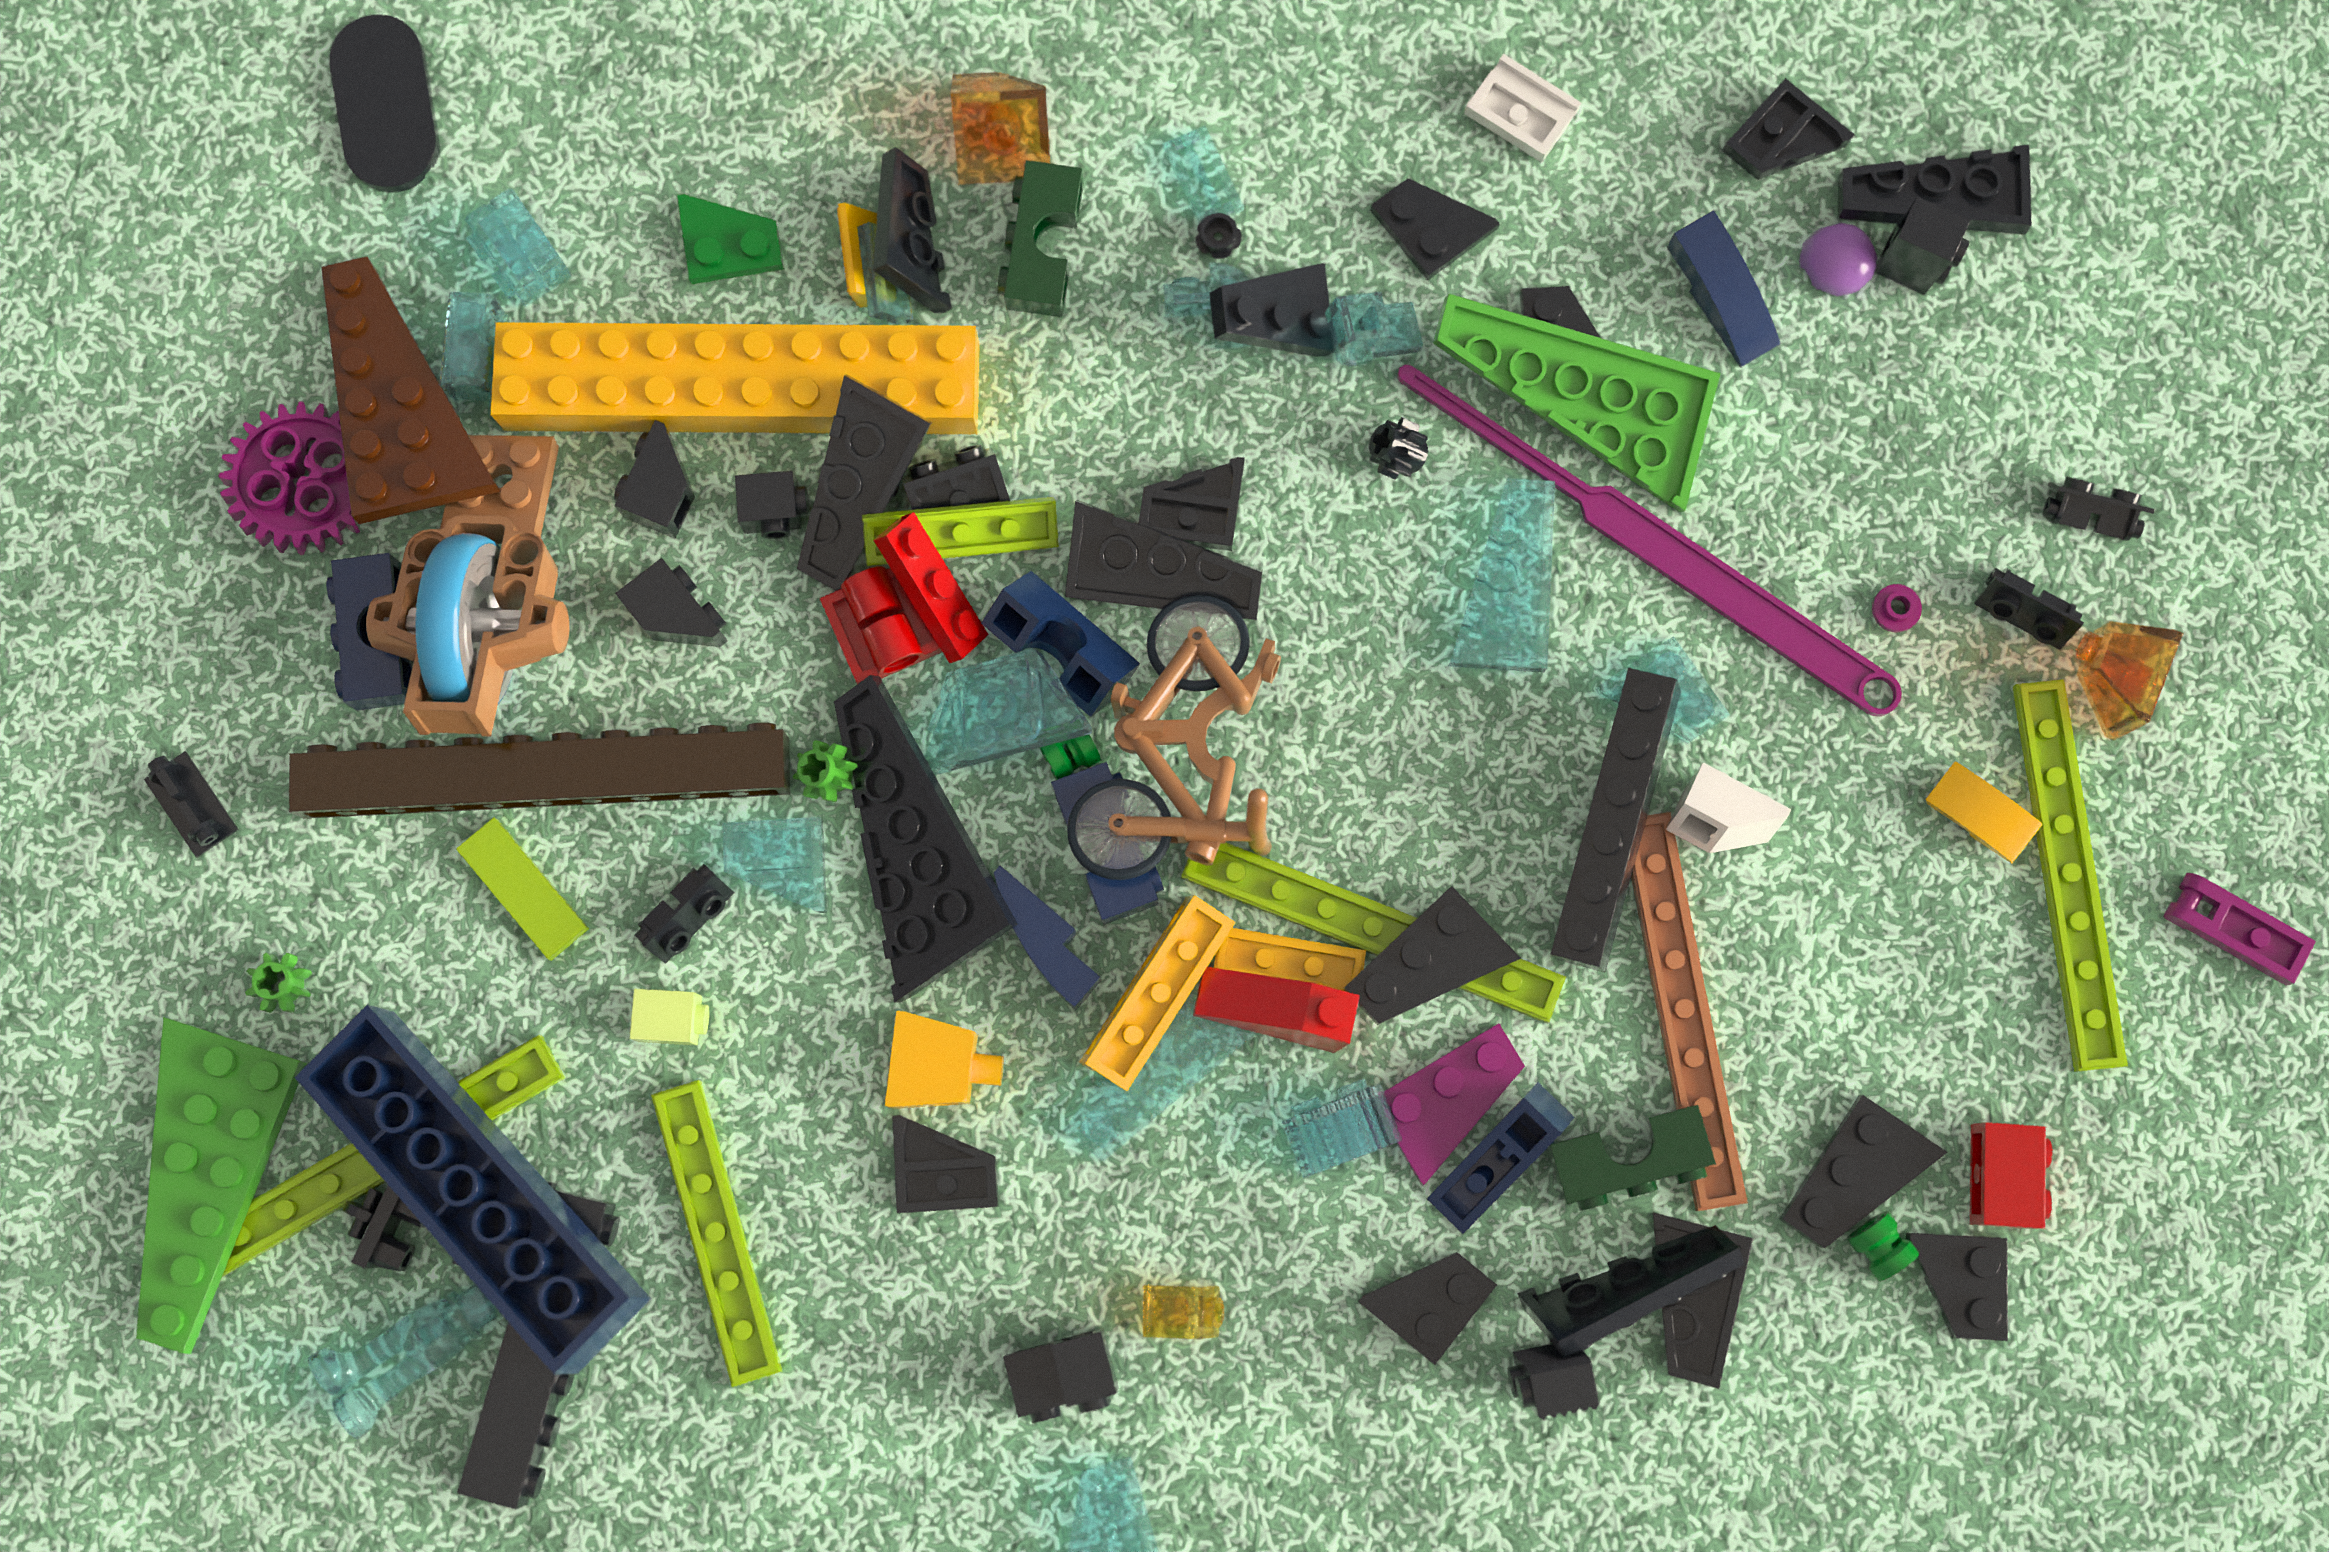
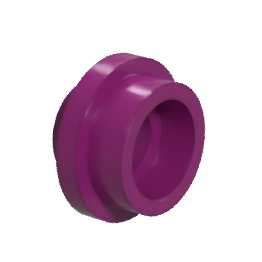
[1872,584,1922,633]

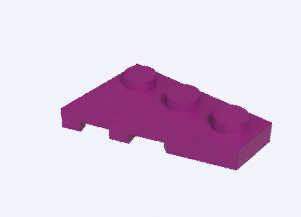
[1371,1023,1525,1186]

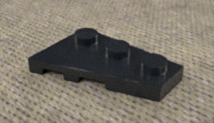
[1209,262,1335,357]

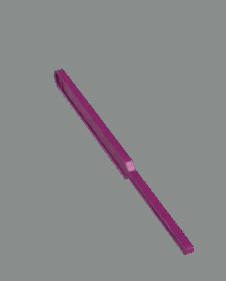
[1397,364,1902,716]

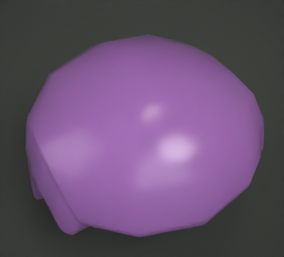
[1799,223,1877,296]

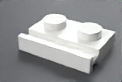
[1464,54,1581,163]

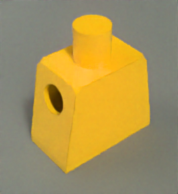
[885,1010,1004,1109]

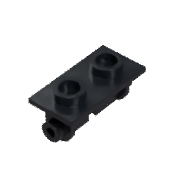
[2043,476,2155,541]
[1974,567,2084,650]
[144,751,239,858]
[635,864,735,964]

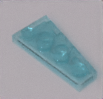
[1063,983,1257,1162]

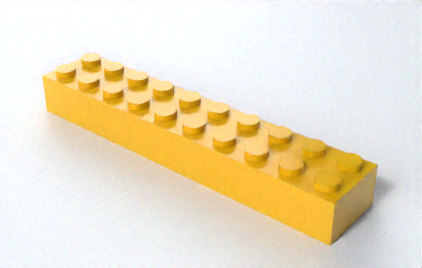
[491,322,979,434]

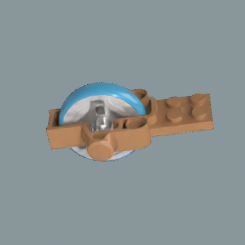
[366,435,570,737]

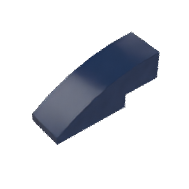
[1666,210,1781,368]
[994,866,1101,1011]

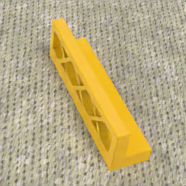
[1079,895,1236,1091]

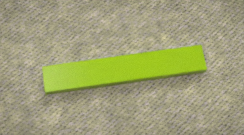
[651,1080,782,1387]

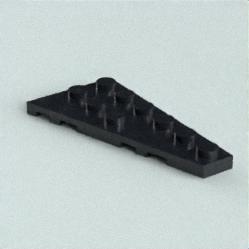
[834,675,1018,1003]

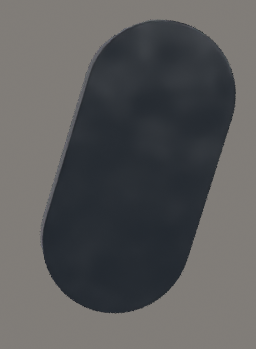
[329,14,440,193]

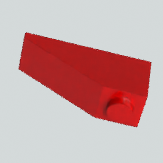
[1192,967,1360,1053]

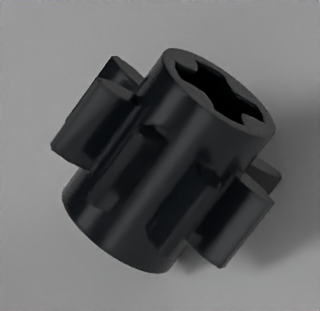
[1369,417,1428,480]

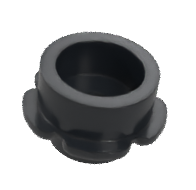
[1195,213,1242,259]

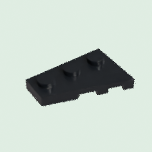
[873,147,952,313]
[1343,886,1521,1025]
[1779,1095,1948,1248]
[1653,1212,1753,1389]

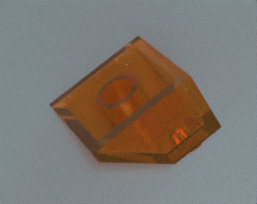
[951,72,1051,184]
[2076,621,2184,740]

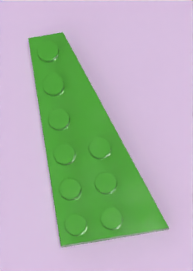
[1433,294,1721,513]
[136,1017,307,1354]

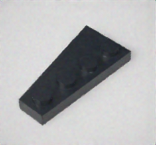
[1065,500,1263,620]
[1517,1225,1745,1358]

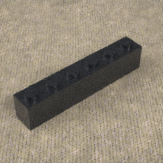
[1551,668,1681,973]
[457,1189,620,1510]

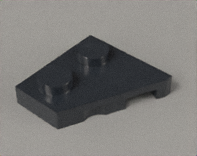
[1138,457,1245,551]
[1357,1252,1497,1365]

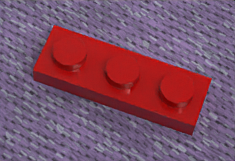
[873,512,989,663]

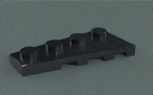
[1838,144,2032,235]
[797,374,932,591]

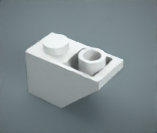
[1666,763,1791,853]

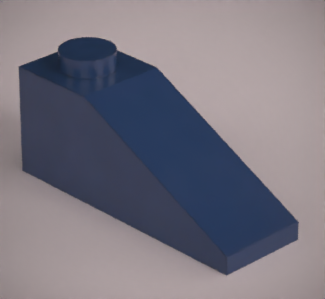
[1427,1082,1575,1234]

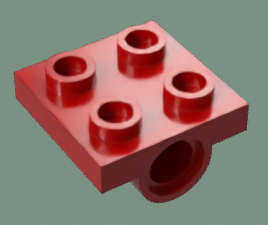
[819,566,942,684]

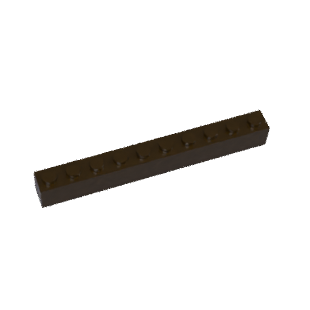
[289,723,791,819]

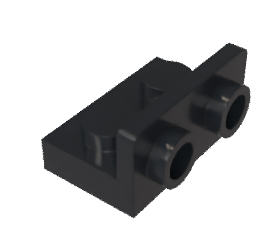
[902,444,1010,510]

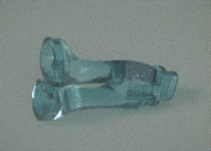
[308,1285,497,1439]

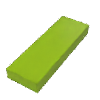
[456,817,589,961]

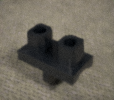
[343,1185,425,1271]

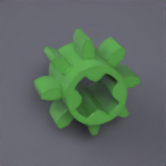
[793,740,857,802]
[245,953,312,1013]

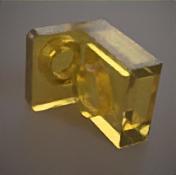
[1143,1285,1225,1339]

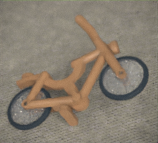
[1067,595,1281,880]

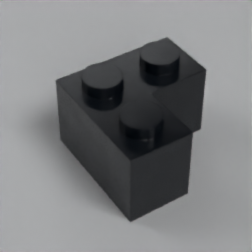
[1003,1328,1119,1424]

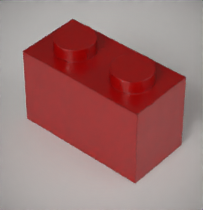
[1970,1122,2052,1229]

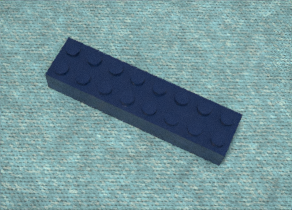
[294,1004,651,1374]

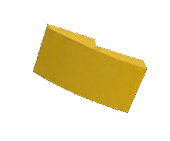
[1925,761,2042,864]

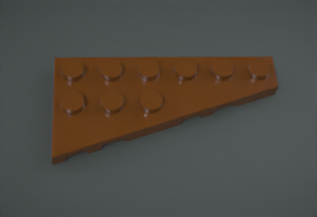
[321,256,501,524]

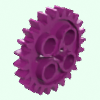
[218,401,360,555]

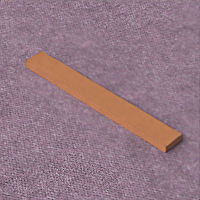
[1631,812,1748,1211]

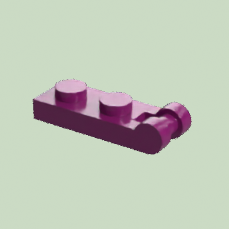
[2163,873,2316,986]

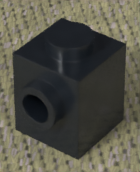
[735,470,809,539]

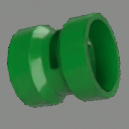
[1037,719,1102,780]
[1847,1211,1920,1282]

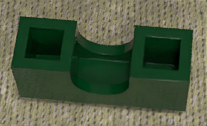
[997,160,1084,318]
[1550,1105,1716,1211]

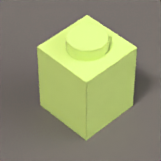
[629,989,709,1045]

